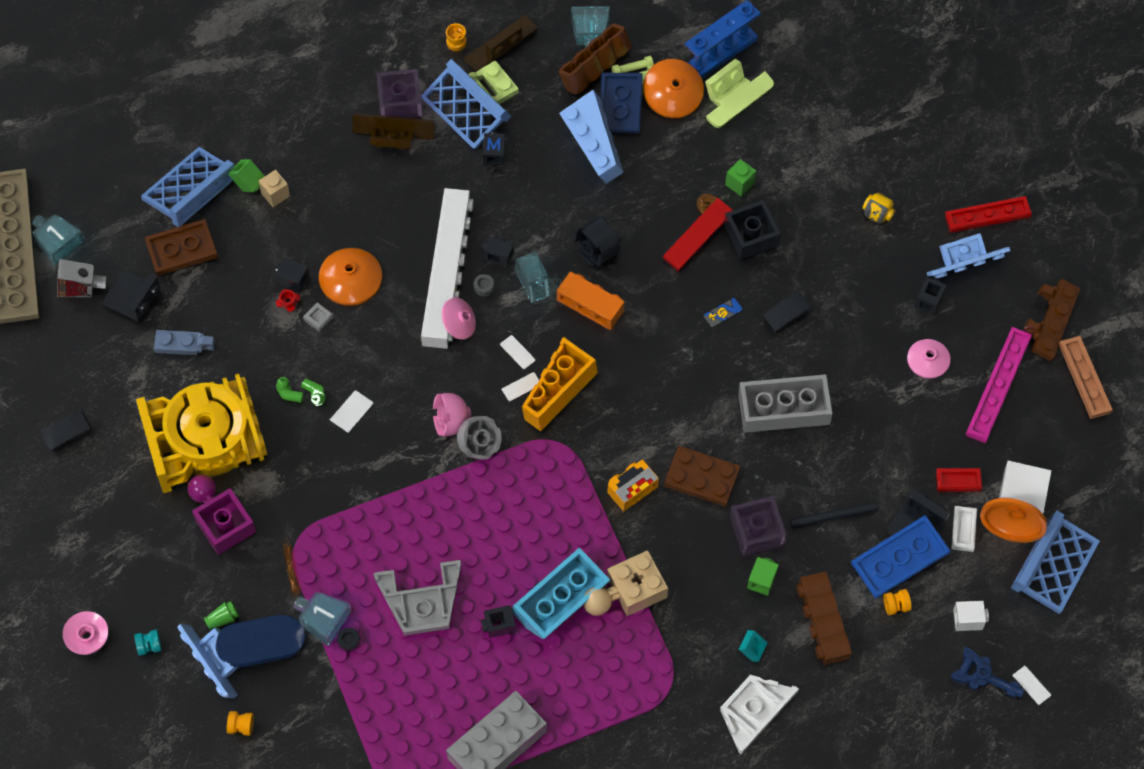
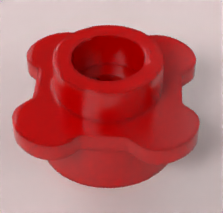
[276,289,301,312]

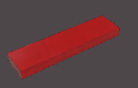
[945,196,1032,233]
[663,198,733,272]

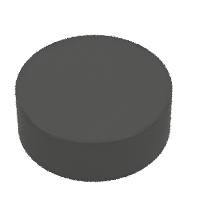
[473,274,495,296]

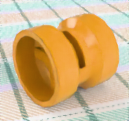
[446,23,467,51]
[883,589,911,615]
[227,711,254,736]

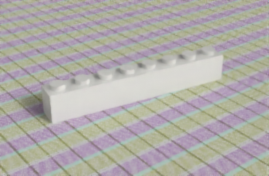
[421,188,473,349]

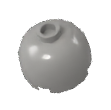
[457,416,502,459]

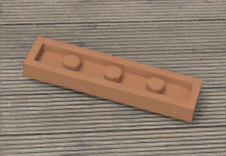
[1059,336,1112,419]

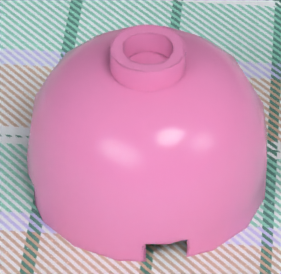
[433,393,471,436]

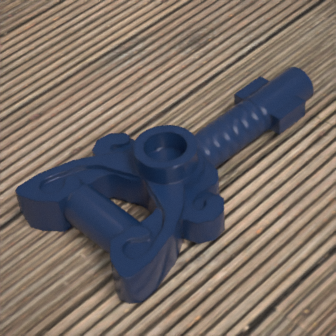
[951,647,1025,698]

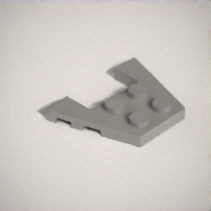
[374,560,461,636]

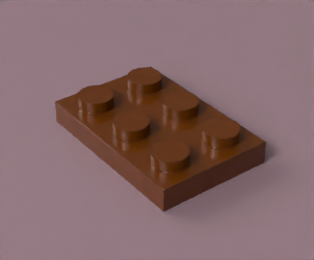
[144,219,218,276]
[664,445,740,507]

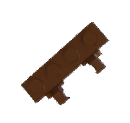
[1023,279,1080,361]

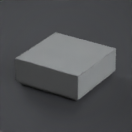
[303,302,334,332]

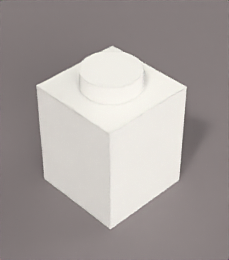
[953,601,989,631]

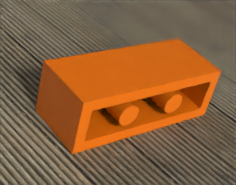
[557,271,624,330]

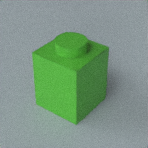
[228,159,265,192]
[725,159,756,197]
[747,557,779,596]

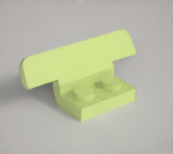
[705,59,774,128]

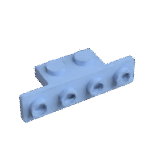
[927,233,1011,279]
[177,624,238,699]

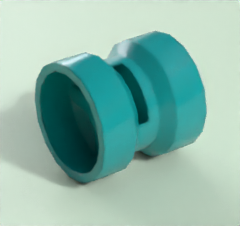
[134,629,162,656]

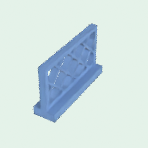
[420,59,511,150]
[141,147,234,227]
[1011,511,1100,614]

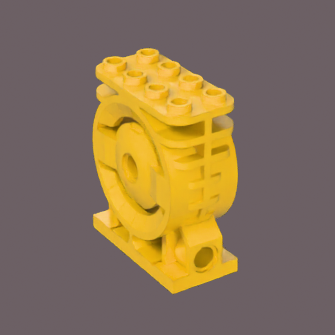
[136,374,267,493]

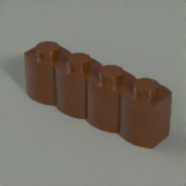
[559,23,632,95]
[796,571,852,665]

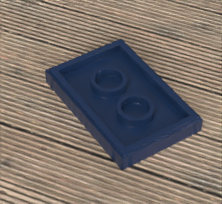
[601,73,643,133]

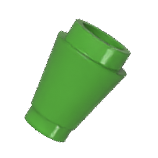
[204,601,240,630]

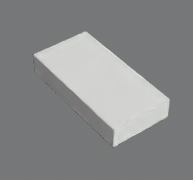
[951,506,977,552]

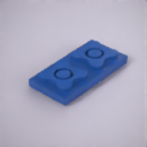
[851,515,951,600]

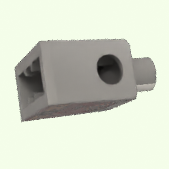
[57,259,106,297]

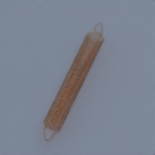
[282,539,300,599]

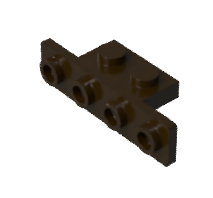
[464,15,537,72]
[352,113,435,149]

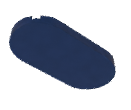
[215,615,305,668]

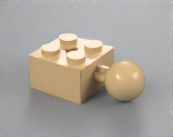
[583,550,668,616]

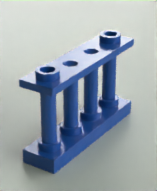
[685,0,761,79]

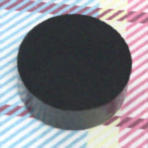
[337,628,360,652]

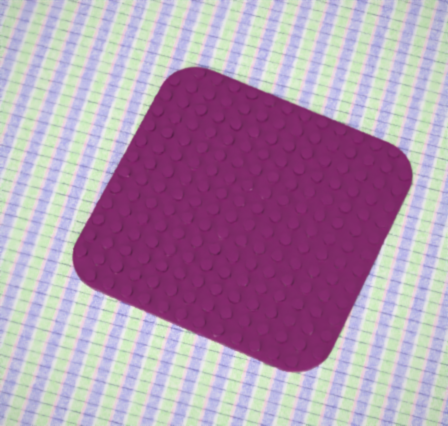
[292,439,674,769]

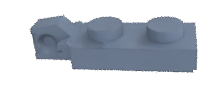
[154,330,215,355]

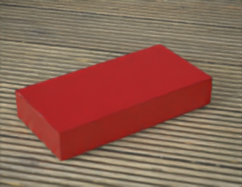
[936,468,982,492]

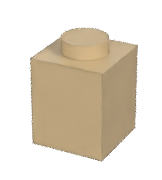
[259,170,290,207]

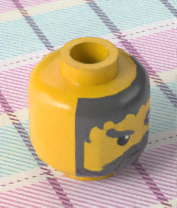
[862,193,895,224]

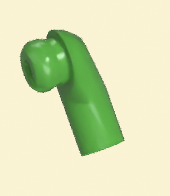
[276,377,304,403]
[301,378,326,406]

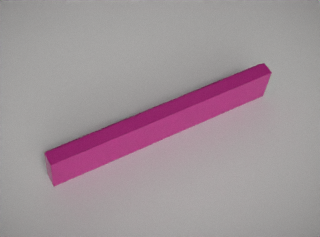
[966,327,1032,444]

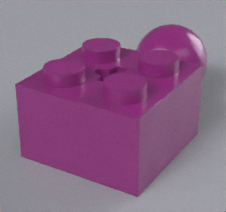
[188,475,256,555]

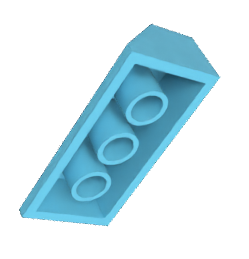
[512,547,610,639]

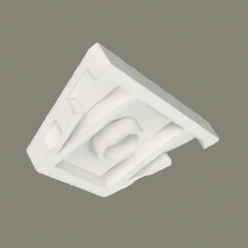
[720,675,799,754]

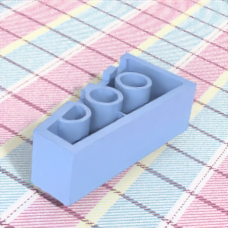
[560,90,623,184]

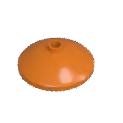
[643,59,704,118]
[319,248,382,306]
[980,497,1047,543]

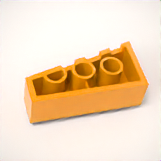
[522,337,598,431]

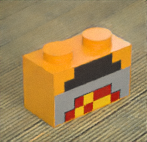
[607,459,659,512]

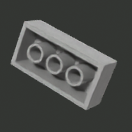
[738,375,832,433]
[446,691,547,769]

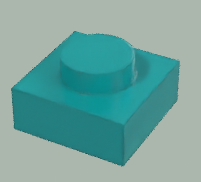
[739,630,768,662]

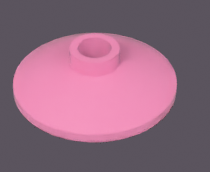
[442,298,476,340]
[907,339,950,379]
[63,611,108,655]

